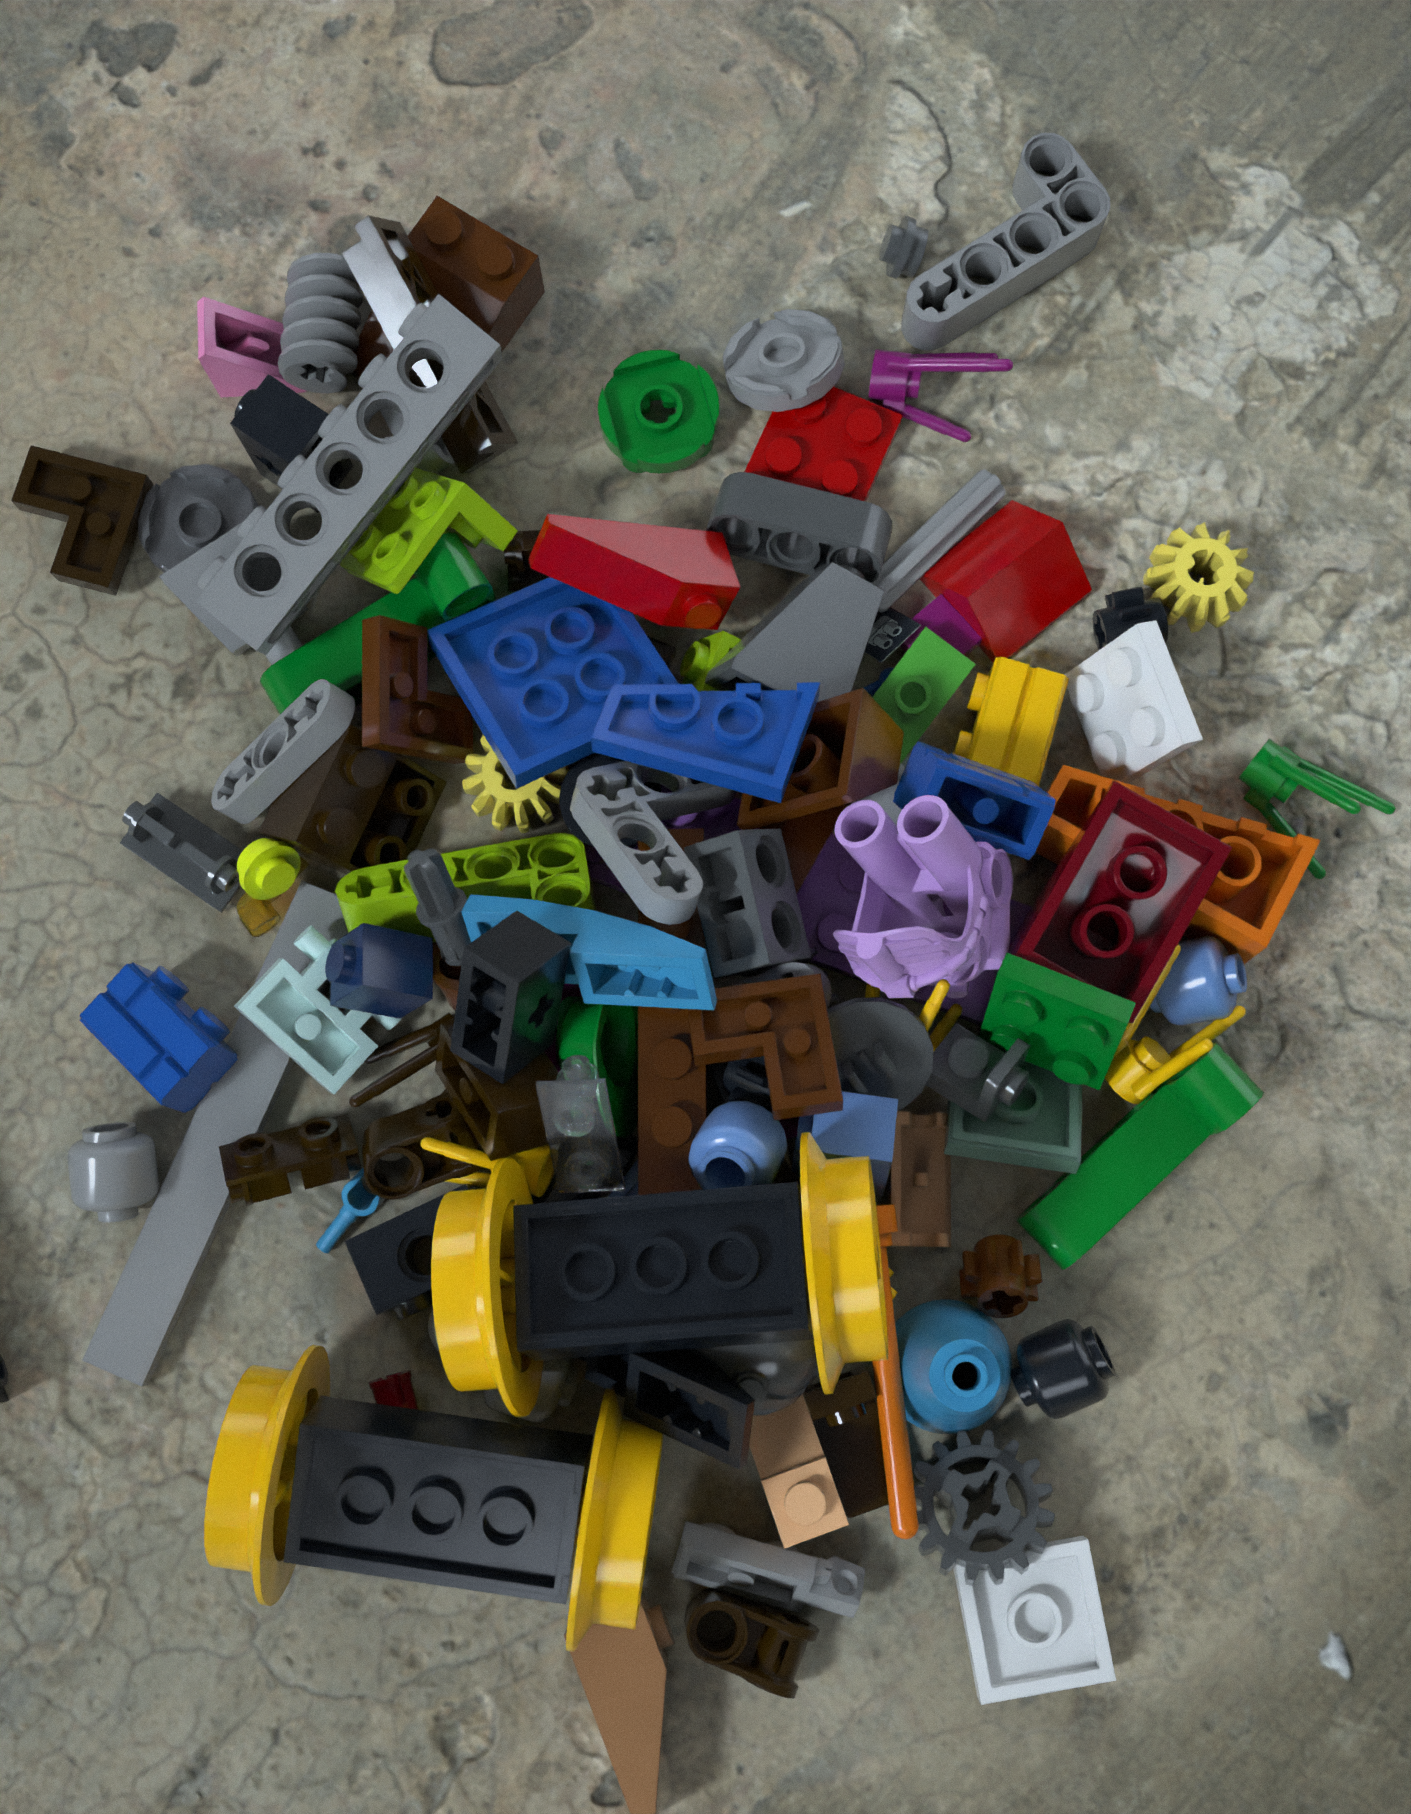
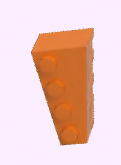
[1036,765,1321,964]

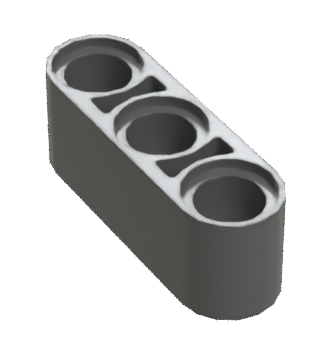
[706,472,892,583]

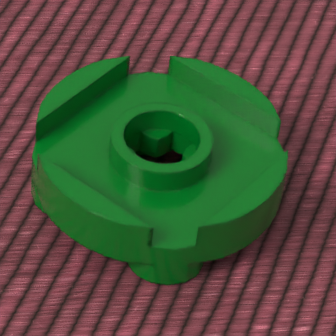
[598,350,720,474]

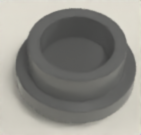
[879,216,928,279]

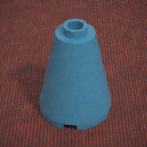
[895,1299,1012,1434]

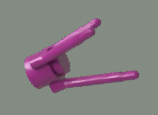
[869,349,1013,442]

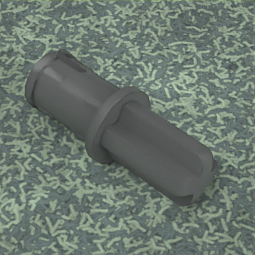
[404,848,471,966]

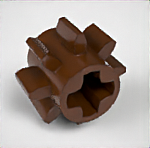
[959,1234,1043,1318]

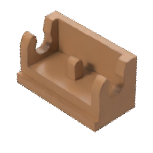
[885,1111,951,1247]

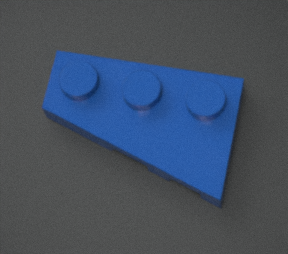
[591,682,820,803]

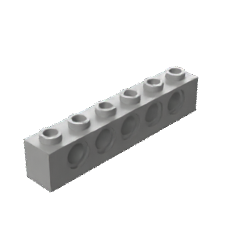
[194,294,502,655]

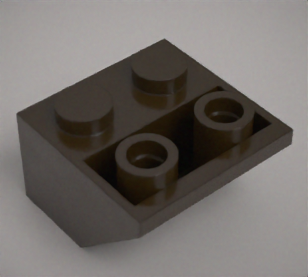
[259,724,447,875]

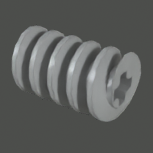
[278,253,363,394]

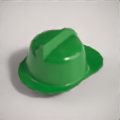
[555,996,638,1139]

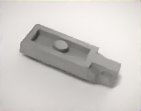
[671,1521,865,1618]

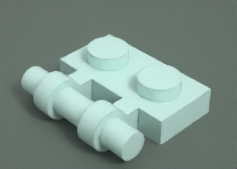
[234,925,402,1094]

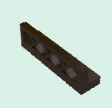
[342,215,518,474]

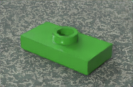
[872,627,976,763]

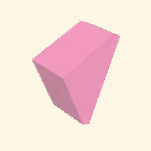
[197,297,306,398]

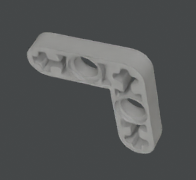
[570,761,737,925]

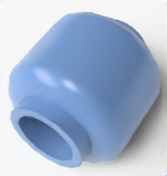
[1150,936,1247,1026]
[688,1101,787,1190]

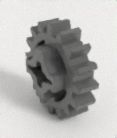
[914,1430,1055,1586]

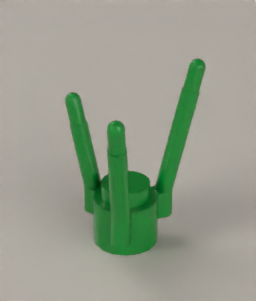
[1238,738,1396,879]

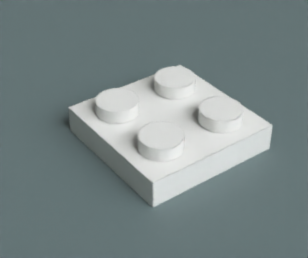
[1065,620,1203,784]
[953,1536,1116,1705]

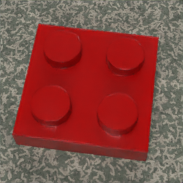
[744,387,903,502]

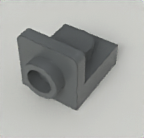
[926,1023,1031,1122]

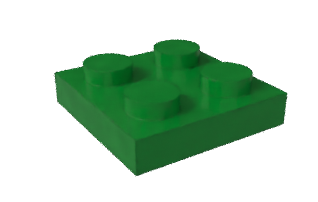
[979,953,1136,1090]

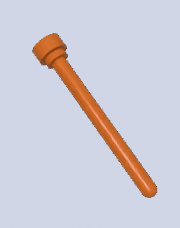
[872,1204,919,1539]

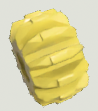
[1143,522,1254,633]
[462,735,569,833]

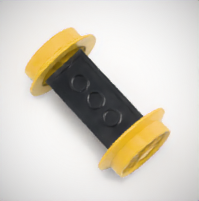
[431,1132,888,1417]
[204,1345,664,1652]

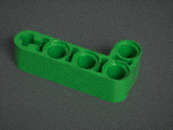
[260,532,496,714]
[1016,1043,1264,1270]

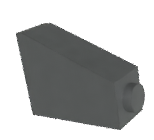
[704,562,884,702]

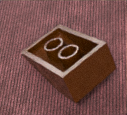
[350,195,545,379]

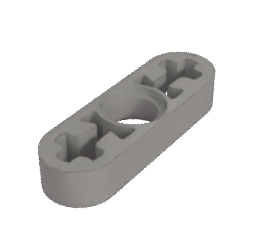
[211,679,355,824]

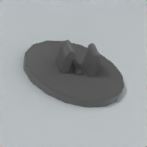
[827,997,934,1111]

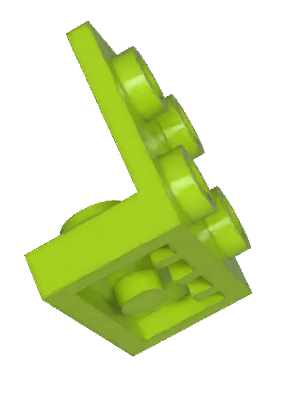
[340,468,518,594]

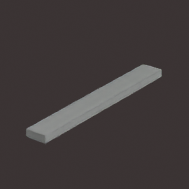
[82,880,348,1386]

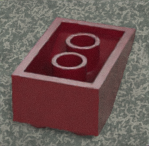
[1008,781,1233,1023]

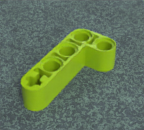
[335,833,597,942]

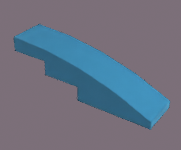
[461,894,717,1010]

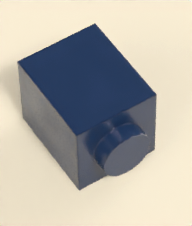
[325,923,433,1019]

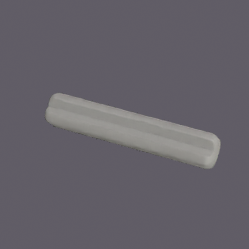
[872,469,1006,612]

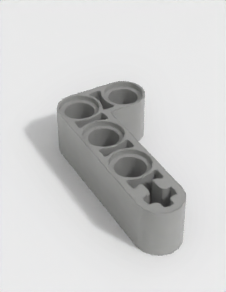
[901,133,1110,350]

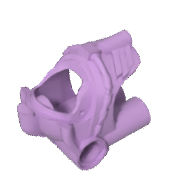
[833,795,1013,998]

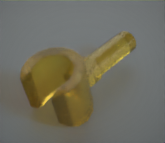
[237,855,309,937]

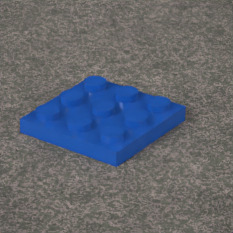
[427,577,679,789]

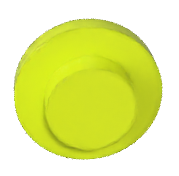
[237,838,301,900]

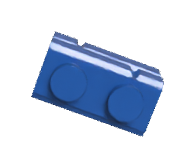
[893,741,1056,860]
[79,962,238,1113]

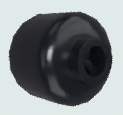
[1011,1319,1116,1419]

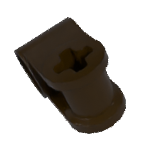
[361,1092,485,1200]
[684,1588,820,1699]

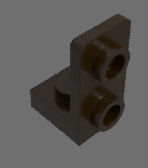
[803,1366,889,1518]

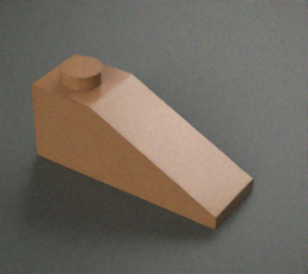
[564,1591,675,1814]

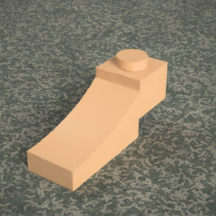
[749,1394,849,1549]

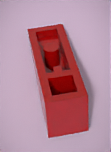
[528,514,741,630]

